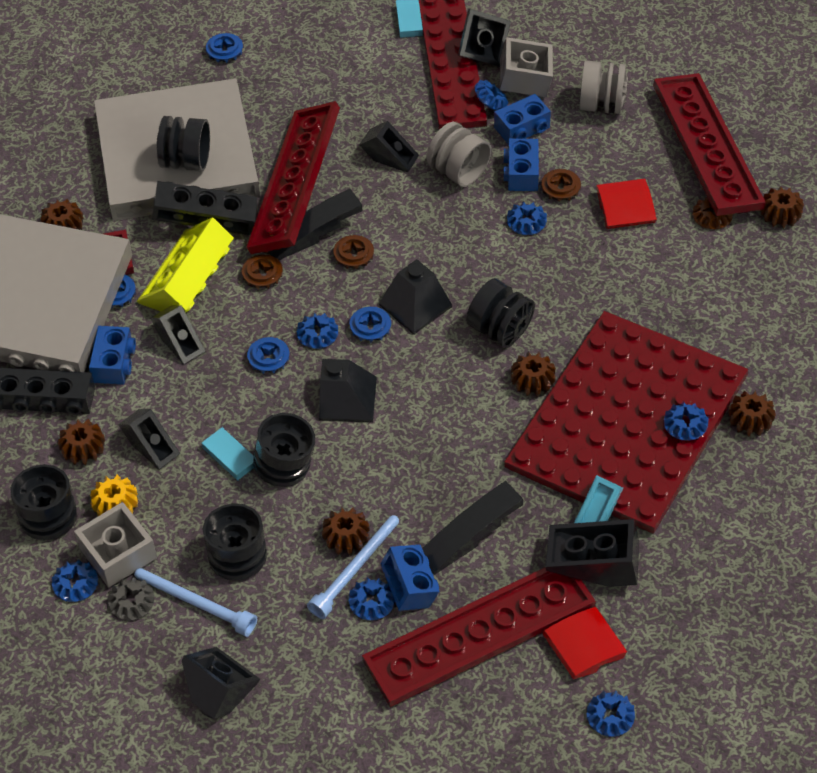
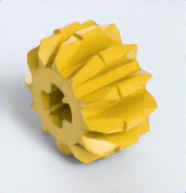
[90,474,138,516]

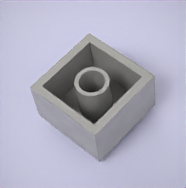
[500,37,553,98]
[74,502,157,588]

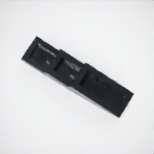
[268,189,363,260]
[422,481,523,575]

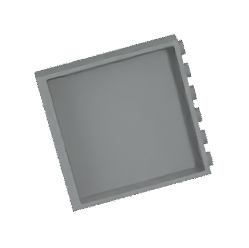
[94,78,260,221]
[0,214,132,372]

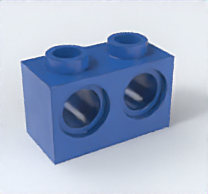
[494,94,551,145]
[503,138,539,191]
[89,326,136,385]
[380,545,440,611]

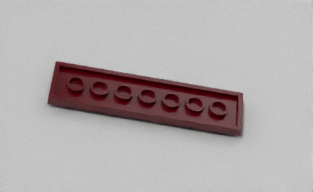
[419,0,487,130]
[653,73,766,216]
[246,101,340,254]
[362,567,596,707]

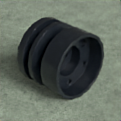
[157,116,210,171]
[466,278,535,348]
[253,413,315,487]
[10,464,77,540]
[202,503,267,581]

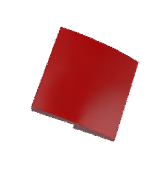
[596,179,657,229]
[543,607,627,680]

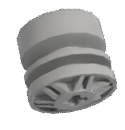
[580,60,628,114]
[426,121,492,187]

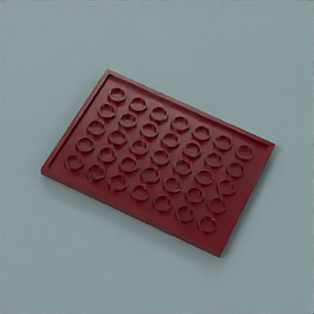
[504,311,748,534]

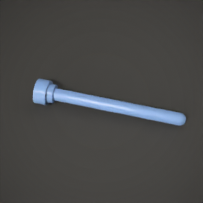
[307,515,399,619]
[134,568,257,637]

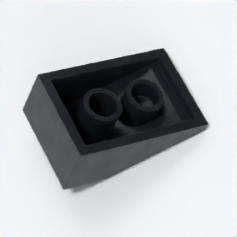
[546,519,639,587]

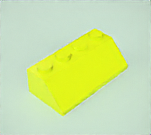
[137,217,234,313]

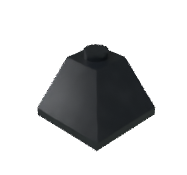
[458,9,511,67]
[379,259,452,334]
[319,359,377,422]
[182,647,260,719]

